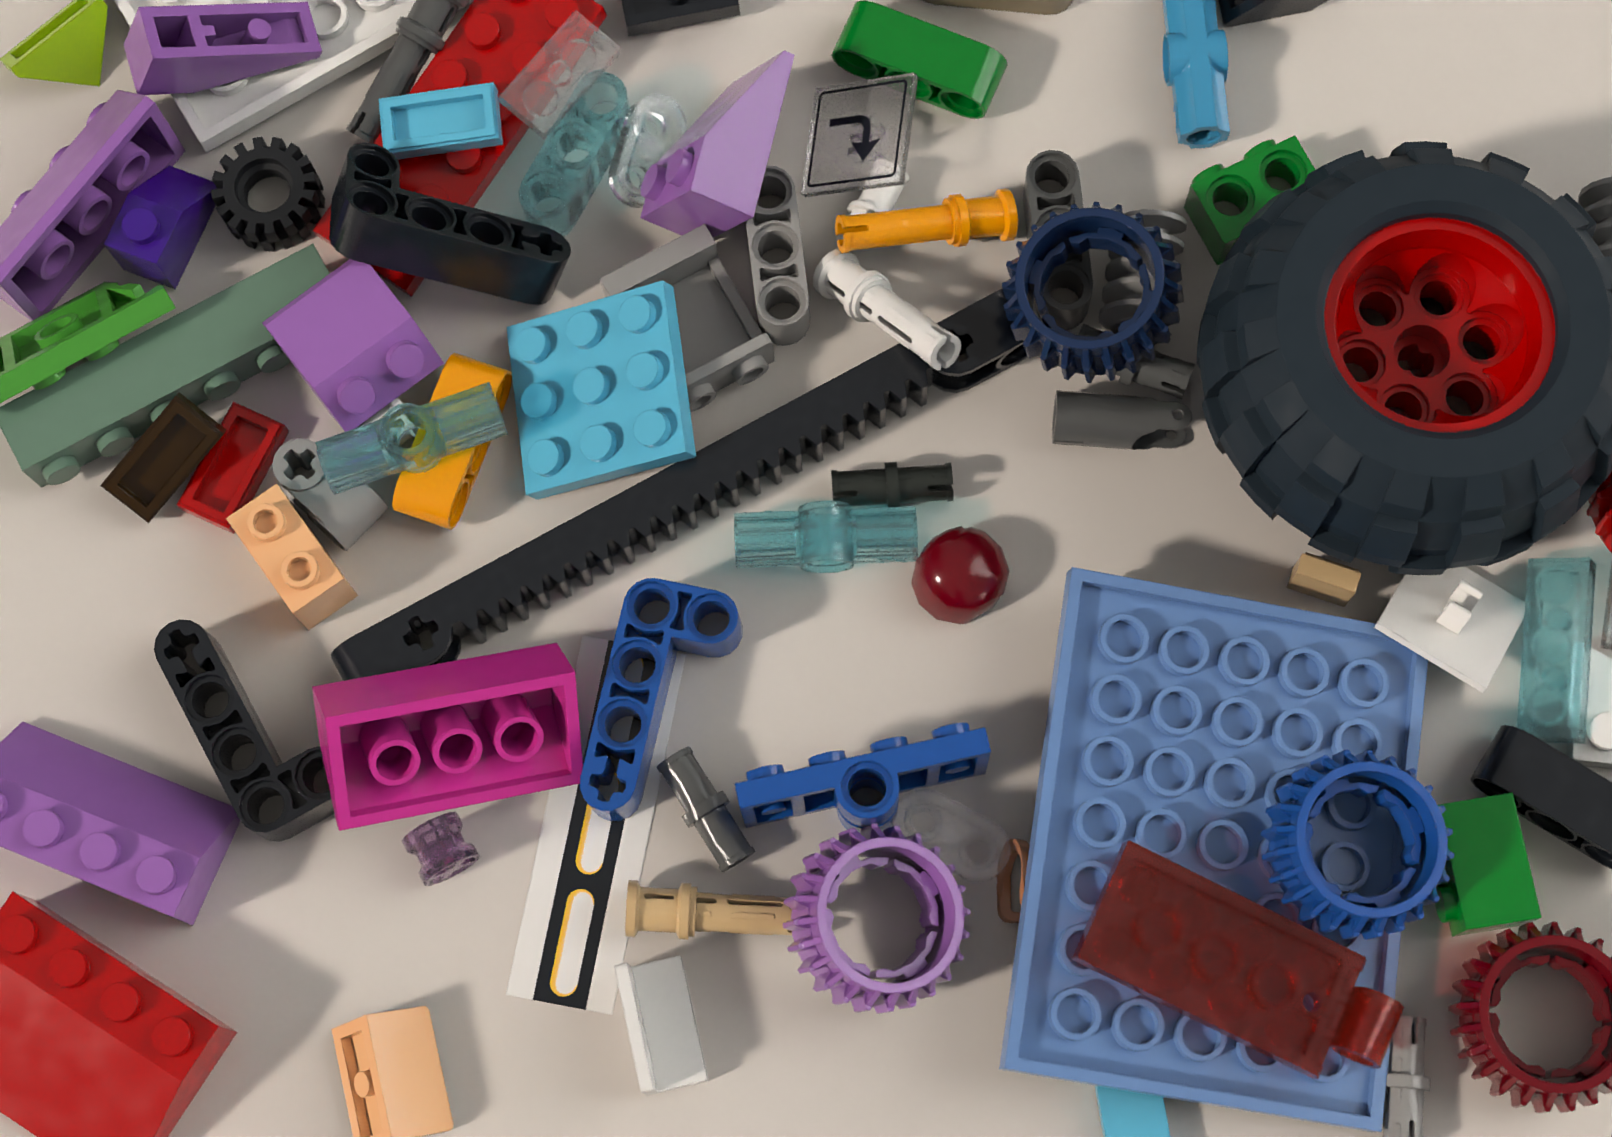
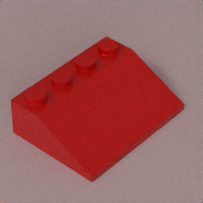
[0,892,237,1137]

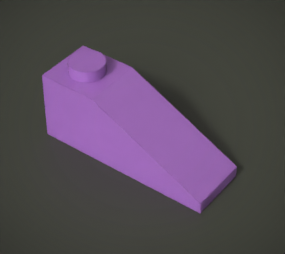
[124,2,322,95]

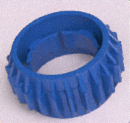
[1261,749,1454,940]

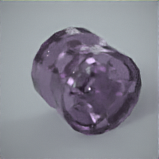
[402,812,480,886]

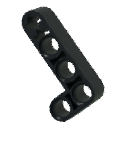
[329,142,571,305]
[154,619,335,842]

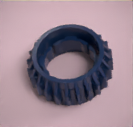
[1002,202,1184,383]

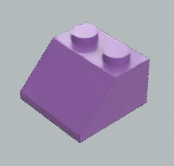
[262,259,444,434]

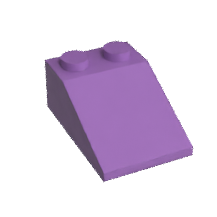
[640,50,795,238]

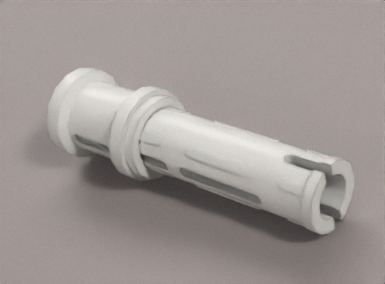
[813,248,961,370]

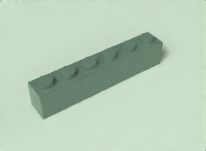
[0,244,330,488]

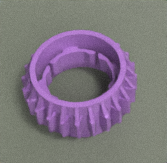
[783,824,971,1014]

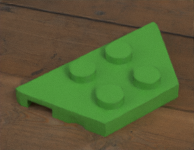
[0,282,176,403]

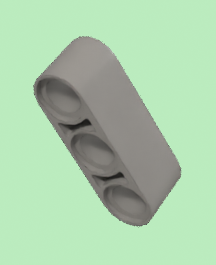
[746,166,810,346]

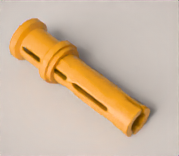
[835,188,1018,253]

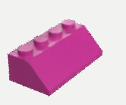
[312,643,583,831]

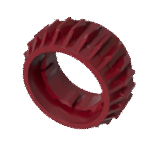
[1448,922,1612,1113]

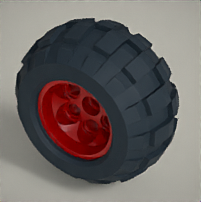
[1196,141,1612,575]

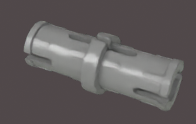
[1383,1015,1430,1137]

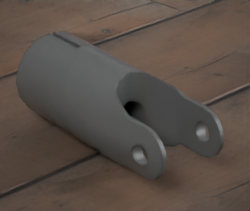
[1052,390,1192,450]

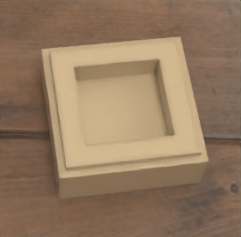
[1286,552,1362,607]

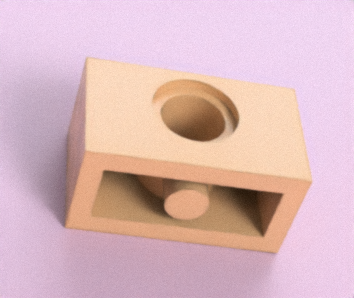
[226,483,358,630]

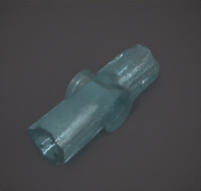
[315,382,508,495]
[734,501,918,573]

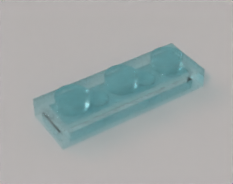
[1517,557,1596,744]

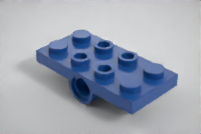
[735,722,991,833]

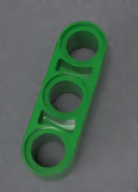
[831,1,1008,119]

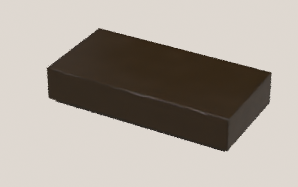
[100,392,226,523]

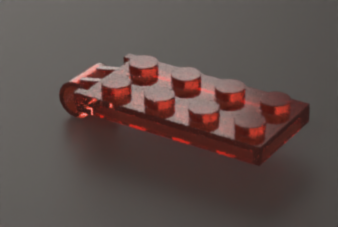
[1071,840,1404,1079]

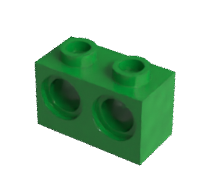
[1184,135,1315,265]

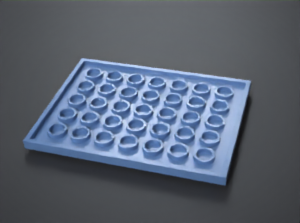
[999,567,1428,1132]

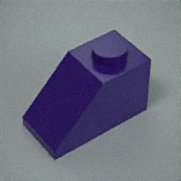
[103,165,217,290]

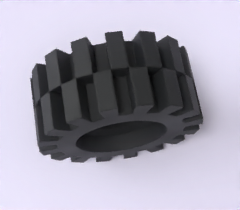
[211,137,325,252]

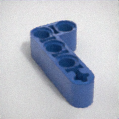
[580,578,743,821]

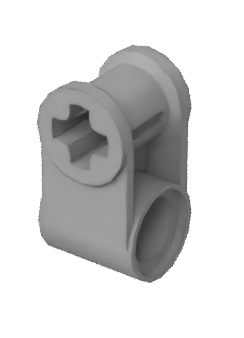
[272,438,388,551]

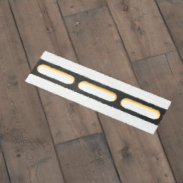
[506,635,686,1015]

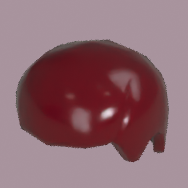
[911,526,1010,624]

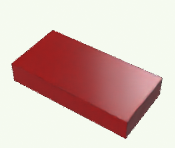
[177,402,289,534]

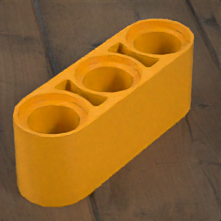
[392,353,512,530]

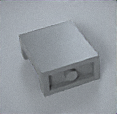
[600,224,775,412]

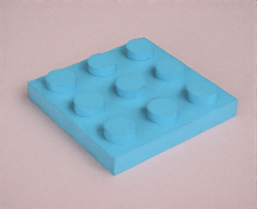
[506,280,696,500]

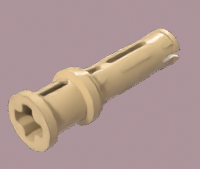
[625,880,792,940]

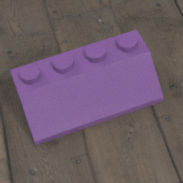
[0,89,186,321]
[0,721,240,926]

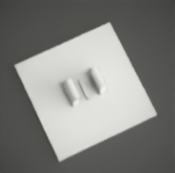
[1374,566,1531,693]

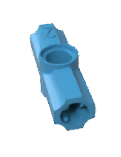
[1162,0,1230,149]

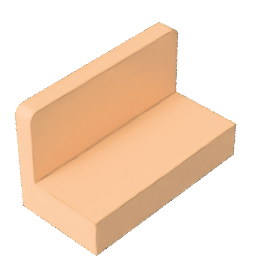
[331,1006,454,1137]

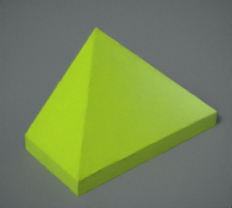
[0,0,108,87]

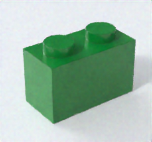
[1435,792,1542,937]

